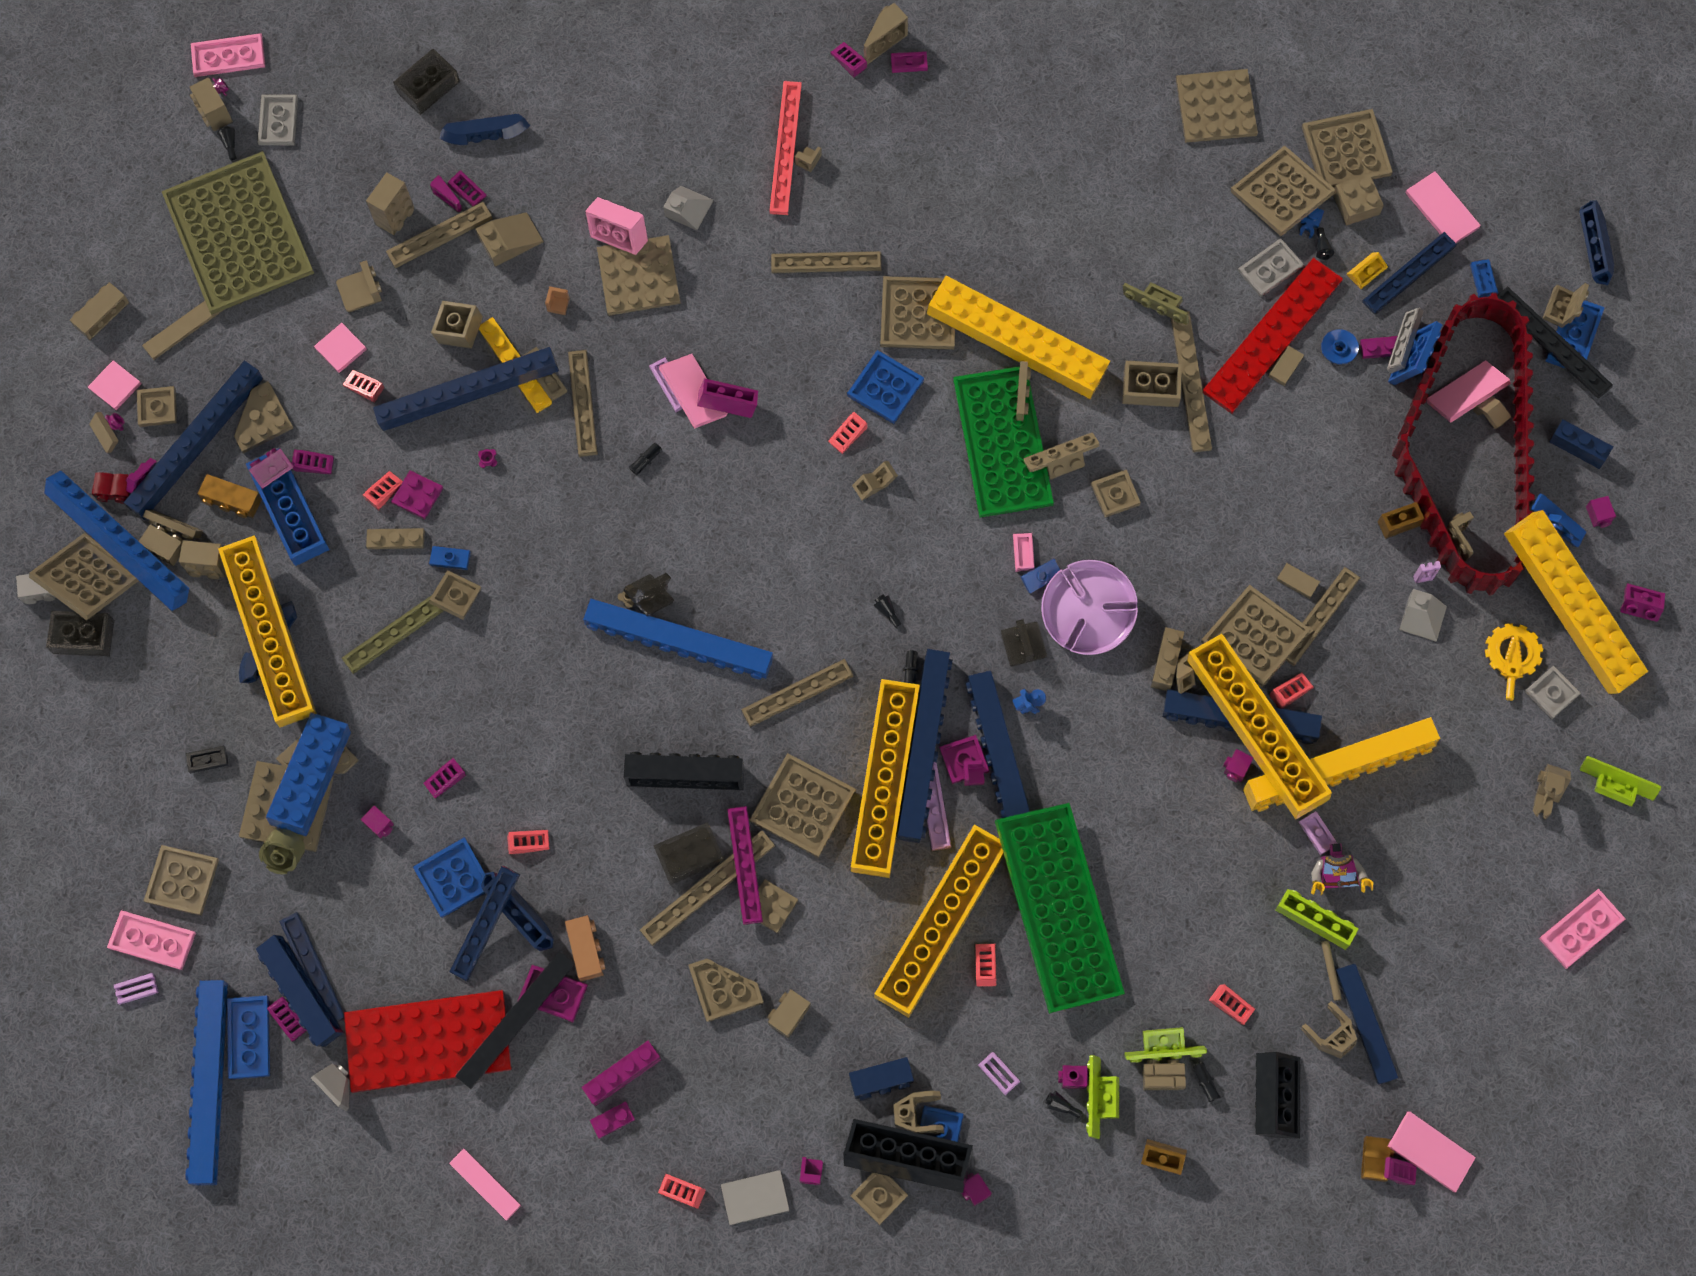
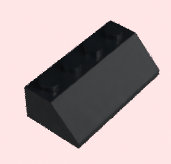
[1255,1052,1301,1139]

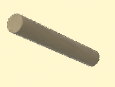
[1321,941,1342,1001]

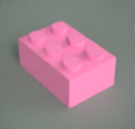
[585,197,648,255]

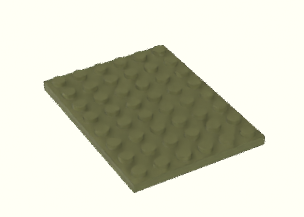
[161,151,314,315]

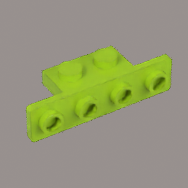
[1580,756,1661,807]
[1124,1027,1207,1063]
[1086,1055,1119,1139]

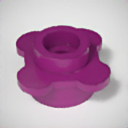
[213,77,229,96]
[105,413,125,431]
[478,449,497,468]

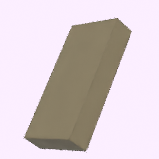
[1269,346,1304,386]
[89,412,119,453]
[1277,563,1320,599]

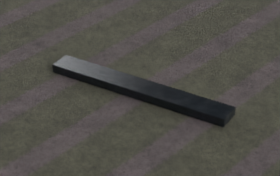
[1497,287,1613,399]
[455,951,575,1089]

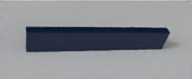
[1362,232,1457,315]
[449,866,520,981]
[279,912,345,1022]
[1336,964,1398,1085]

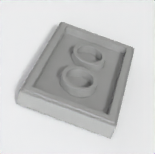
[258,95,298,145]
[1238,238,1304,297]
[721,1170,790,1225]

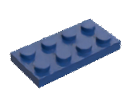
[1545,301,1605,369]
[227,995,270,1080]

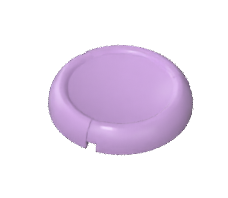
[1041,560,1138,655]

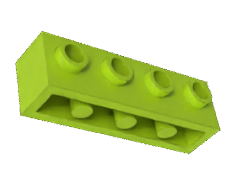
[1275,889,1359,950]

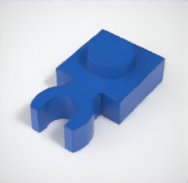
[1299,208,1324,239]

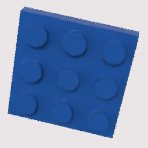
[1388,321,1442,385]
[847,350,924,424]
[413,837,485,918]

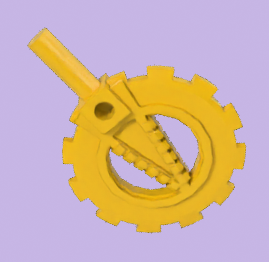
[1485,623,1543,701]

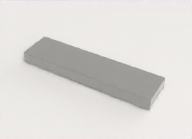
[1387,307,1424,373]

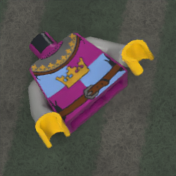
[1311,843,1373,895]

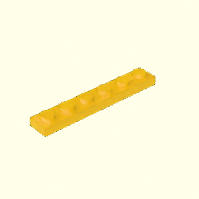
[479,317,552,413]

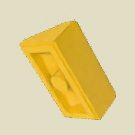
[1347,252,1388,289]

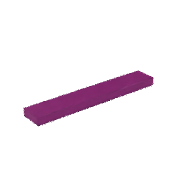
[727,806,763,925]

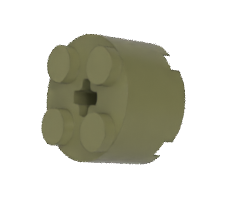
[259,828,305,875]

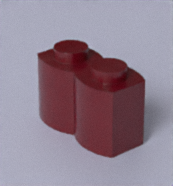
[92,472,131,504]

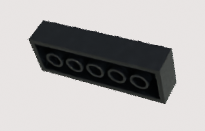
[624,752,745,790]
[843,1119,973,1193]

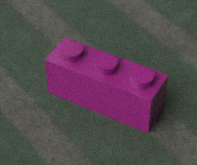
[697,378,758,418]

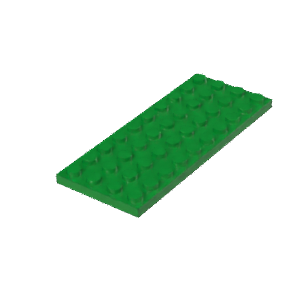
[995,803,1125,1014]

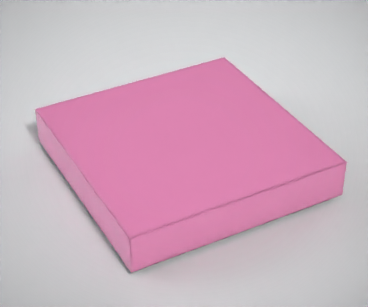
[314,323,367,373]
[88,361,141,411]

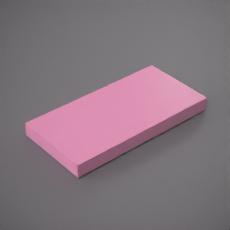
[191,34,265,77]
[1405,172,1481,243]
[659,354,728,429]
[1427,360,1511,423]
[1539,889,1626,969]
[107,910,196,970]
[1387,1112,1476,1192]

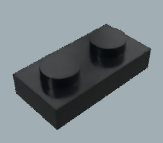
[186,745,229,774]

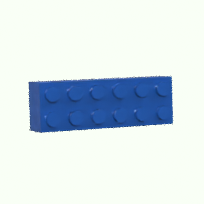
[246,448,330,566]
[266,713,351,837]

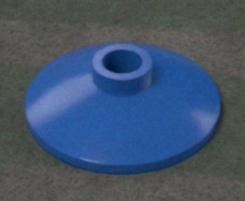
[1321,329,1359,364]

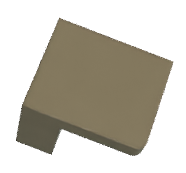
[795,147,822,172]

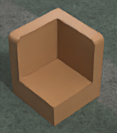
[545,286,570,315]

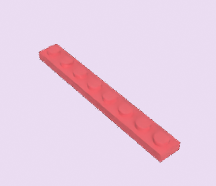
[770,81,802,215]

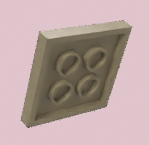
[144,845,219,916]

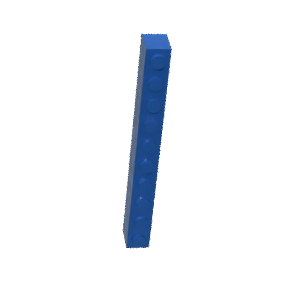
[44,471,189,611]
[583,599,773,679]
[185,980,228,1185]

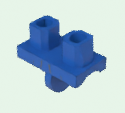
[1013,689,1046,714]

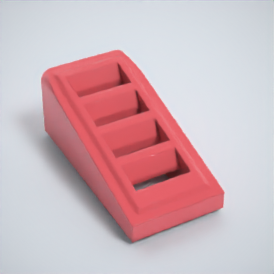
[343,370,384,403]
[828,412,867,454]
[363,471,403,510]
[1269,672,1314,709]
[507,830,550,854]
[975,944,996,986]
[1209,984,1255,1025]
[658,1174,706,1209]

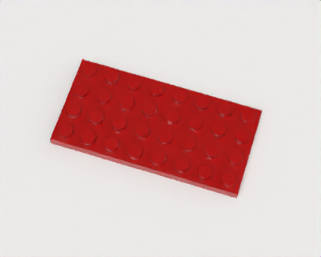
[344,990,512,1093]

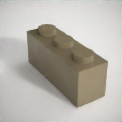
[70,282,129,340]
[1151,627,1184,691]

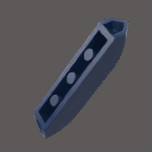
[439,114,530,145]
[1579,200,1614,286]
[239,601,297,684]
[481,872,553,951]

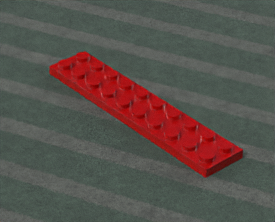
[1202,257,1343,414]

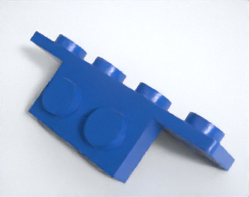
[1531,494,1586,547]

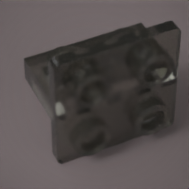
[623,573,674,616]
[1001,619,1047,667]

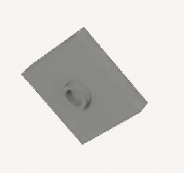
[1525,665,1581,719]

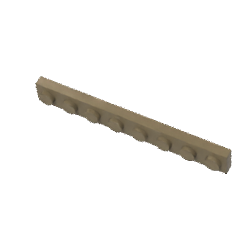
[1171,311,1212,452]
[640,831,775,946]

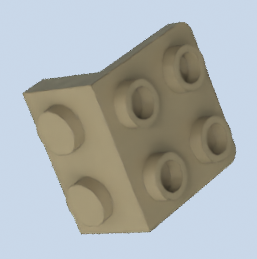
[336,260,382,312]
[1542,283,1589,328]
[1446,511,1474,563]

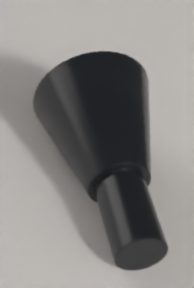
[217,126,237,161]
[1316,227,1335,260]
[873,594,902,628]
[1045,1091,1082,1118]

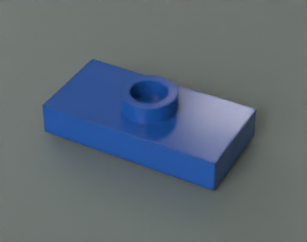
[1470,259,1498,298]
[429,546,471,570]
[1020,559,1060,593]

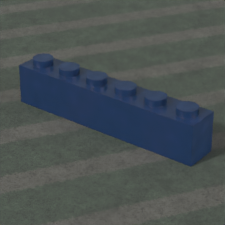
[256,935,344,1047]

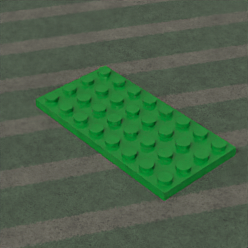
[953,366,1054,518]

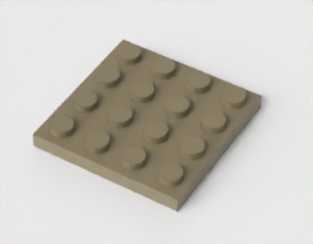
[1176,69,1258,143]
[1302,109,1393,188]
[1231,145,1335,236]
[597,235,680,316]
[880,276,957,350]
[29,533,139,620]
[1201,585,1311,688]
[750,753,856,858]
[239,761,334,852]

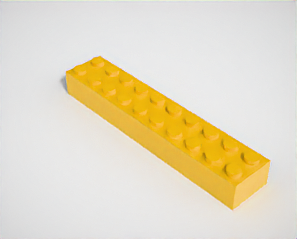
[927,276,1110,399]
[1503,510,1649,694]
[218,535,317,727]
[1187,634,1332,819]
[851,679,920,878]
[1243,717,1440,812]
[874,824,1004,1018]

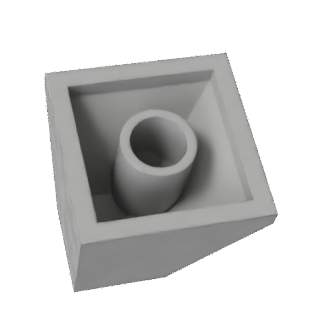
[663,186,714,230]
[1399,589,1447,642]
[311,1064,350,1111]

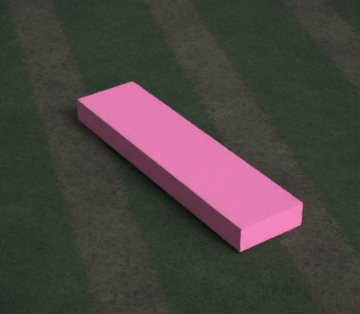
[449,1149,521,1221]

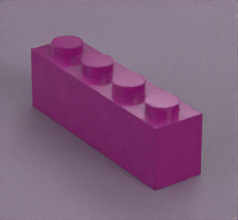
[581,1040,661,1106]

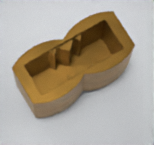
[1361,1136,1394,1182]

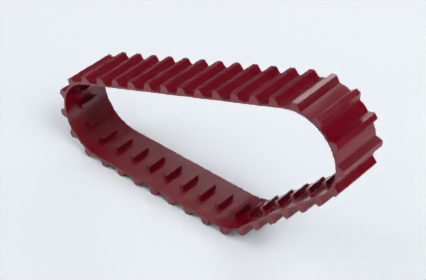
[1392,293,1535,595]

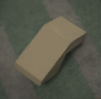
[1473,396,1511,429]
[852,461,898,500]
[1176,653,1196,694]

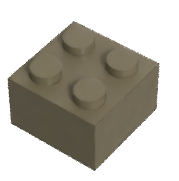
[190,77,233,131]
[1333,174,1384,225]
[431,301,483,348]
[179,540,226,579]

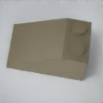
[864,3,908,65]
[476,212,543,267]

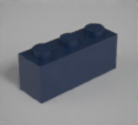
[1549,419,1614,469]
[849,1057,914,1101]

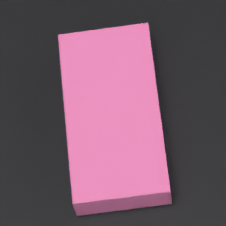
[1013,533,1035,572]

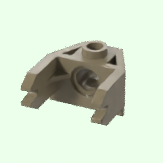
[1533,764,1571,819]
[1301,1001,1357,1058]
[894,1091,944,1136]

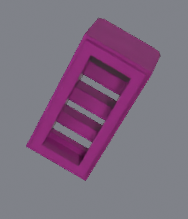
[830,42,867,78]
[447,170,487,207]
[430,175,462,212]
[292,449,334,474]
[423,758,467,799]
[267,997,307,1042]
[1384,1157,1417,1185]

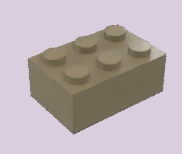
[366,172,414,235]
[1122,361,1182,407]

